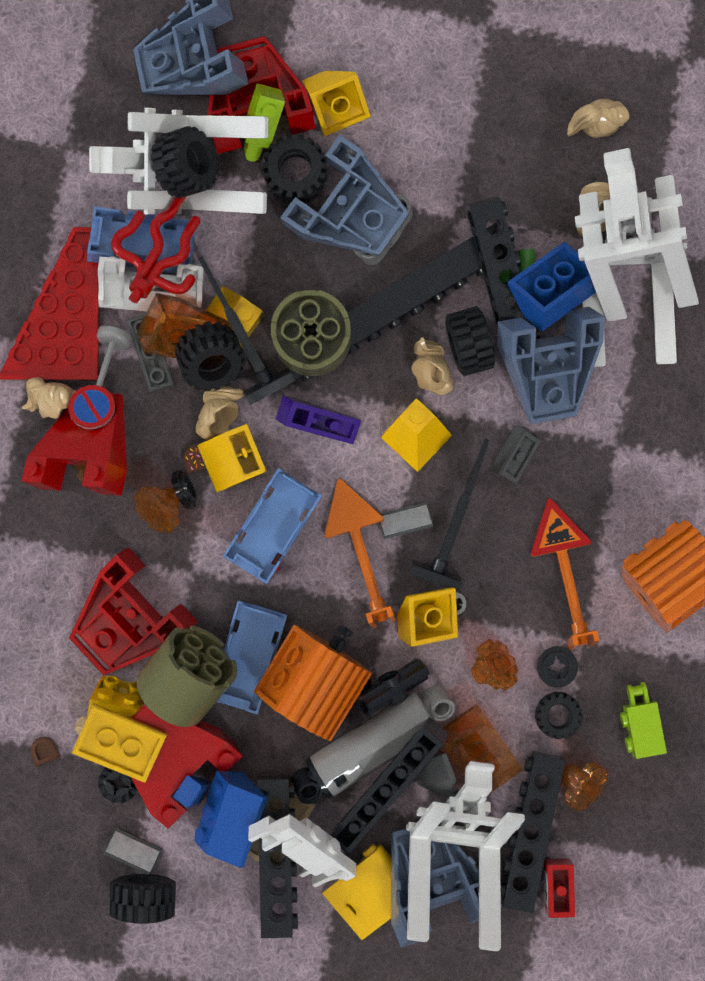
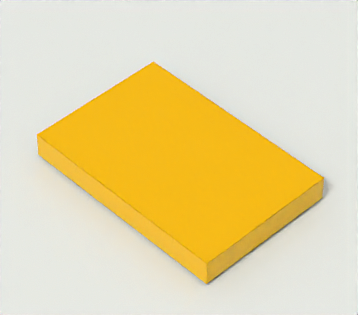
[72,703,167,783]

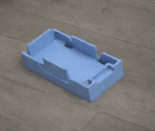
[87,206,196,274]
[223,468,322,584]
[217,600,288,714]

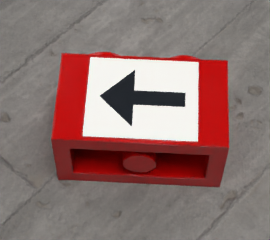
[544,858,575,918]

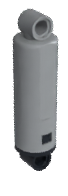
[291,685,455,804]

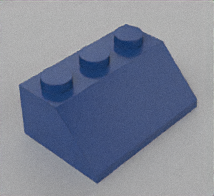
[508,241,596,332]
[194,771,267,868]

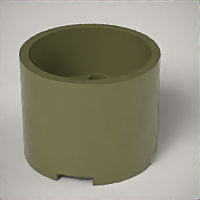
[271,290,351,376]
[137,626,237,727]

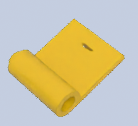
[322,843,391,940]

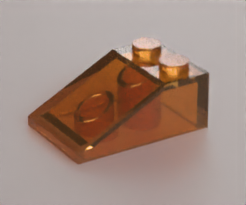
[137,293,232,358]
[443,704,523,795]

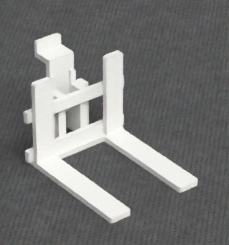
[89,108,268,214]
[575,148,699,321]
[582,197,687,367]
[406,761,525,951]

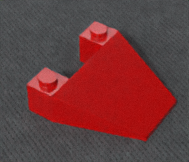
[207,36,316,154]
[21,393,127,496]
[69,547,198,676]
[130,704,243,829]

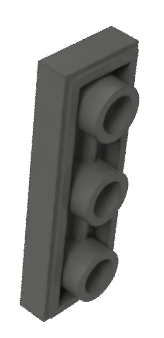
[126,312,174,393]

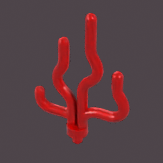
[111,197,201,304]

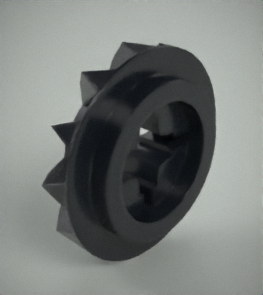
[171,470,197,509]
[536,646,578,688]
[98,767,138,804]

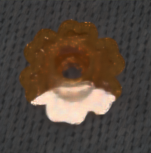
[133,486,180,533]
[471,639,518,691]
[561,762,608,812]

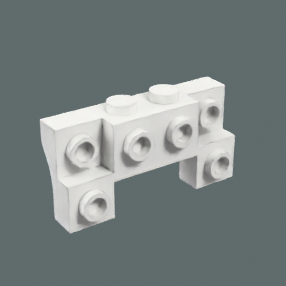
[98,256,204,317]
[248,814,356,887]

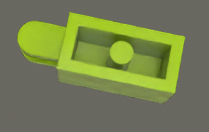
[243,83,285,162]
[620,682,667,759]

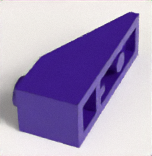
[275,395,361,444]

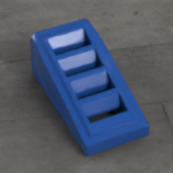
[174,775,212,808]

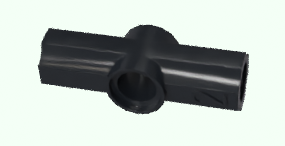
[356,659,430,717]

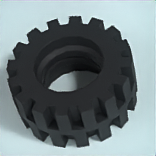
[535,692,583,740]

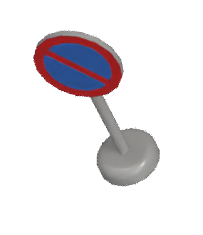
[68,326,132,429]

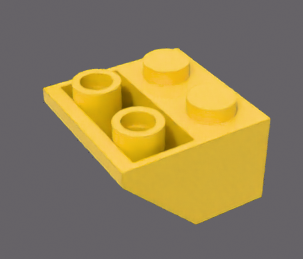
[197,424,267,493]
[87,676,145,718]

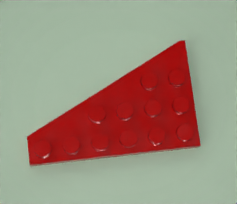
[0,227,100,381]

